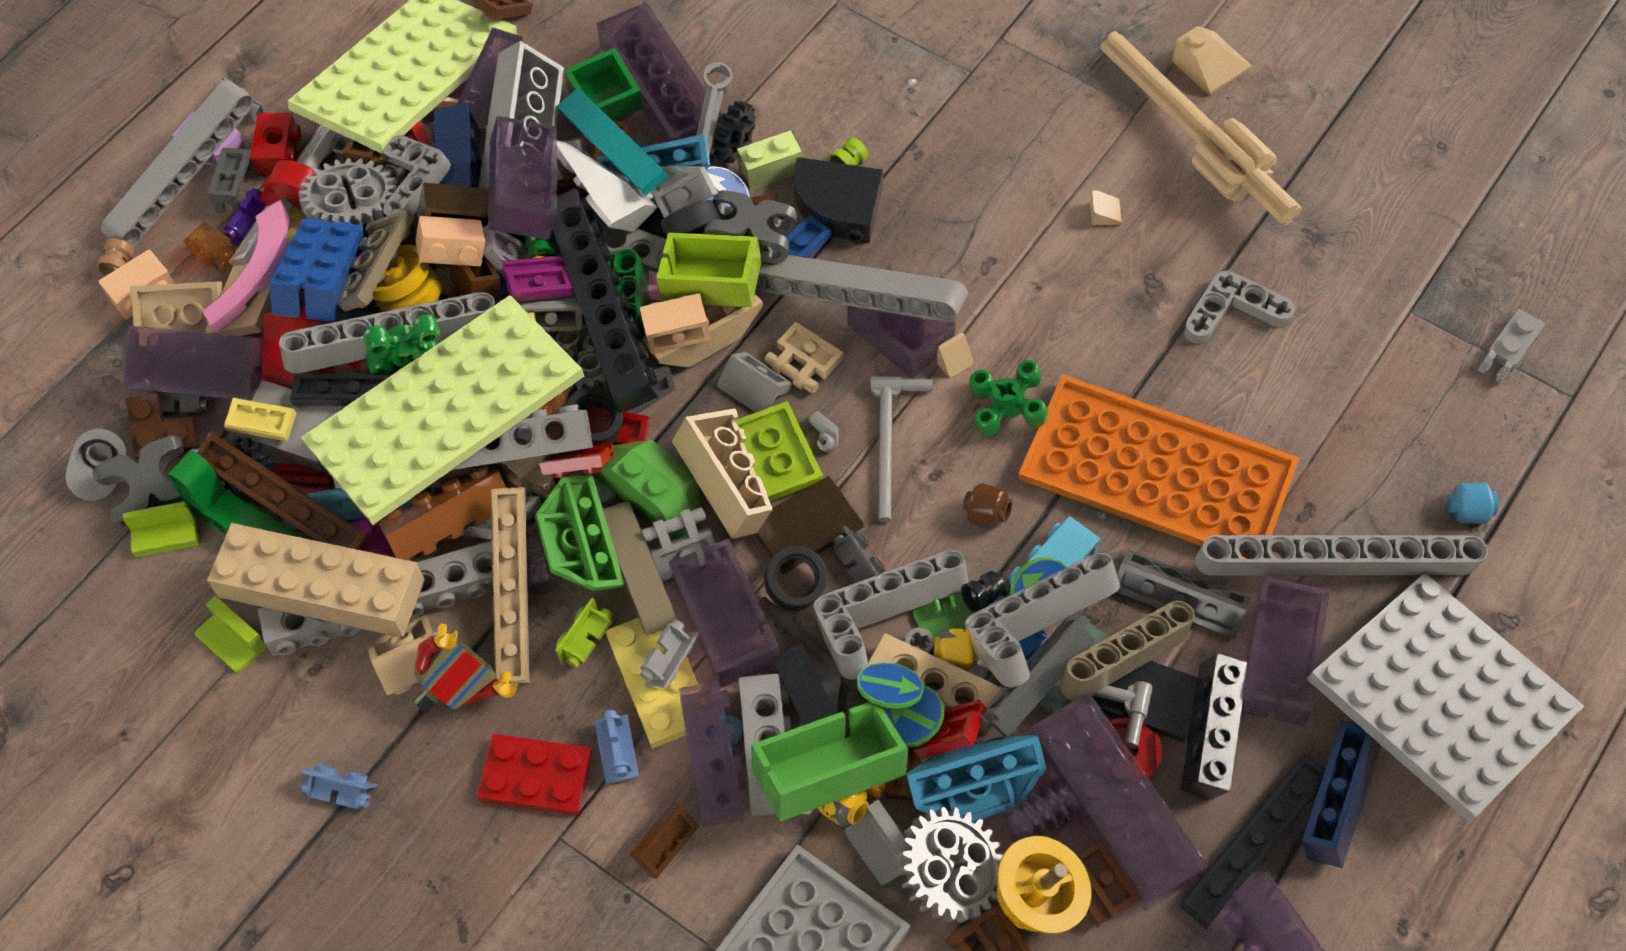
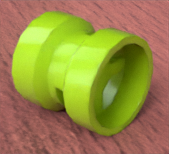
[829,137,869,166]

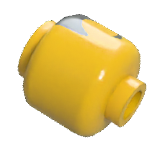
[934,629,979,672]
[818,790,869,827]

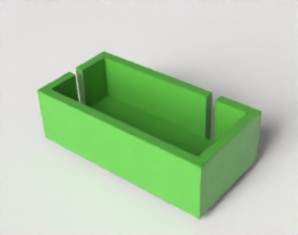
[751,702,908,822]

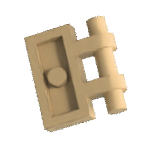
[764,322,843,394]

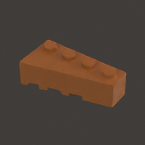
[378,464,506,561]

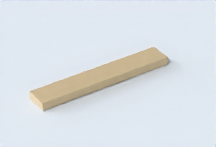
[491,487,530,684]

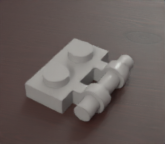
[641,507,721,582]

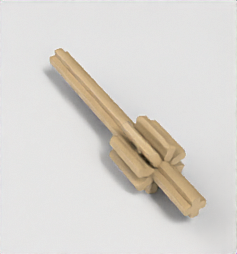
[1100,31,1302,226]

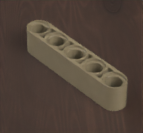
[603,500,676,636]
[1060,601,1195,701]

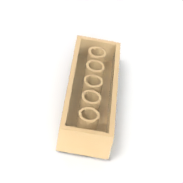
[207,523,425,638]

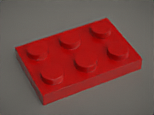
[477,734,592,816]

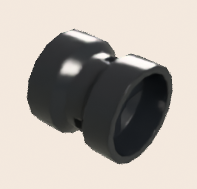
[961,571,1007,613]

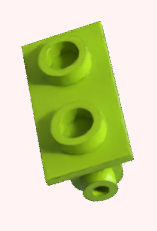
[555,598,613,668]

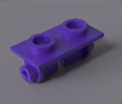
[220,188,266,247]

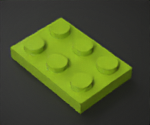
[736,401,823,502]

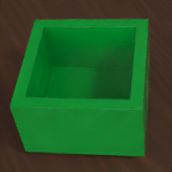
[564,48,642,121]

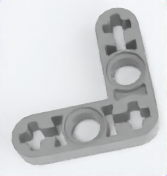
[383,135,451,216]
[1184,271,1295,344]

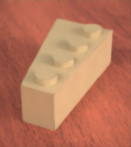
[672,409,773,539]

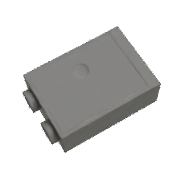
[236,380,343,473]

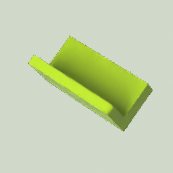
[123,502,199,558]
[195,595,267,673]

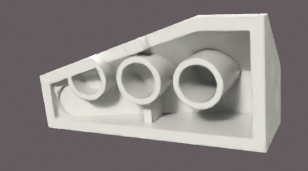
[549,139,658,232]

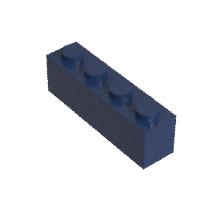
[431,103,479,188]
[1302,721,1380,868]

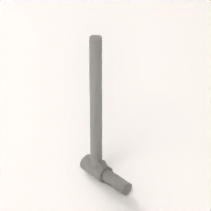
[871,376,932,523]
[977,658,1152,749]

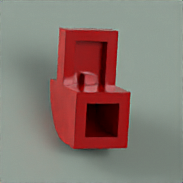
[259,160,314,213]

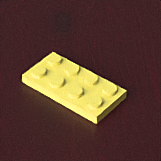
[605,618,713,749]

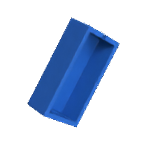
[269,218,363,322]

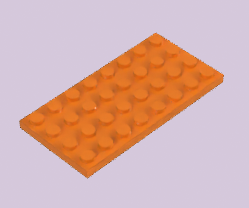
[1018,374,1300,559]

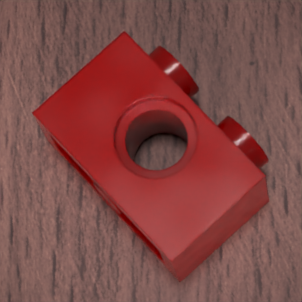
[250,113,301,176]

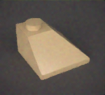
[1172,26,1252,96]
[365,615,434,696]

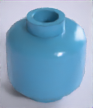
[1446,482,1499,524]

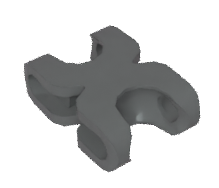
[702,190,797,264]
[92,436,184,527]

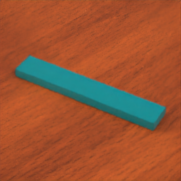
[557,88,668,196]

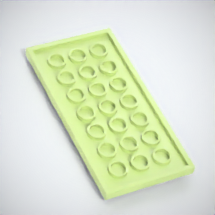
[288,0,517,154]
[301,295,584,525]

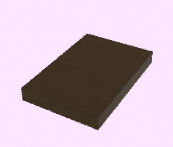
[755,476,863,574]

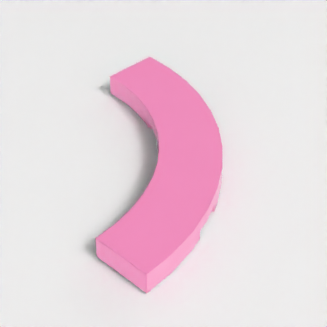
[203,200,291,333]

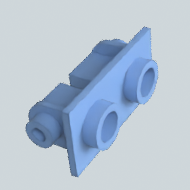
[595,710,639,784]
[301,764,377,810]

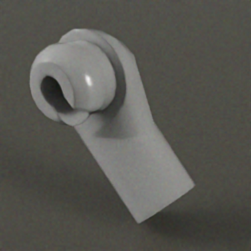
[809,411,839,453]

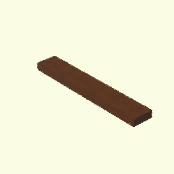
[196,432,369,550]

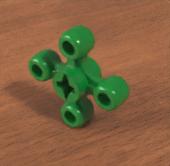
[363,314,440,374]
[969,360,1048,437]

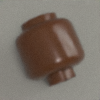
[963,483,1013,528]

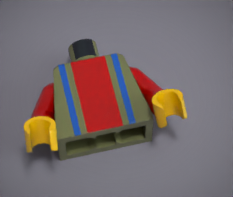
[413,623,518,713]

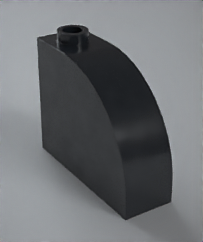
[794,157,883,243]

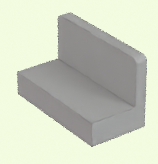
[717,352,793,413]
[845,800,905,887]

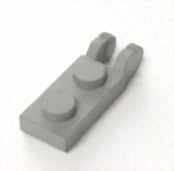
[1478,308,1546,383]

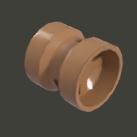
[96,238,135,276]

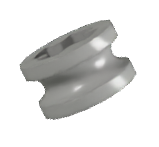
[905,627,934,655]

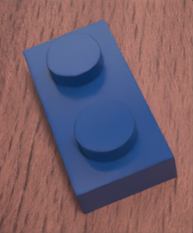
[772,215,832,258]

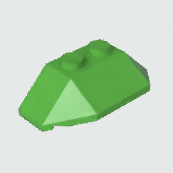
[590,439,701,540]
[535,475,625,591]

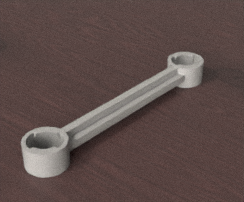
[696,62,732,157]

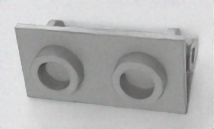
[640,619,699,689]

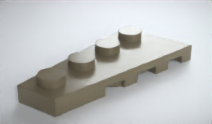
[337,209,415,312]

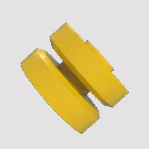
[372,244,442,312]

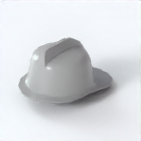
[65,428,126,501]

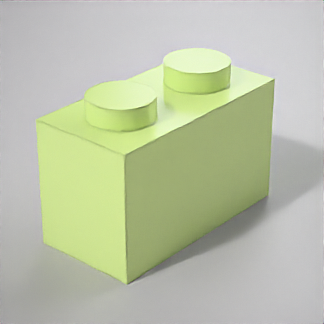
[737,130,802,191]

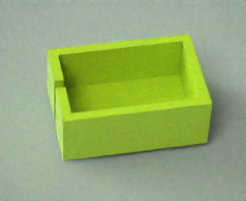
[656,233,762,307]

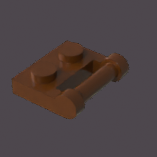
[946,904,1031,951]

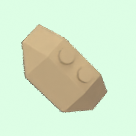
[643,294,763,367]

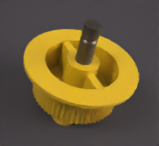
[996,836,1091,934]

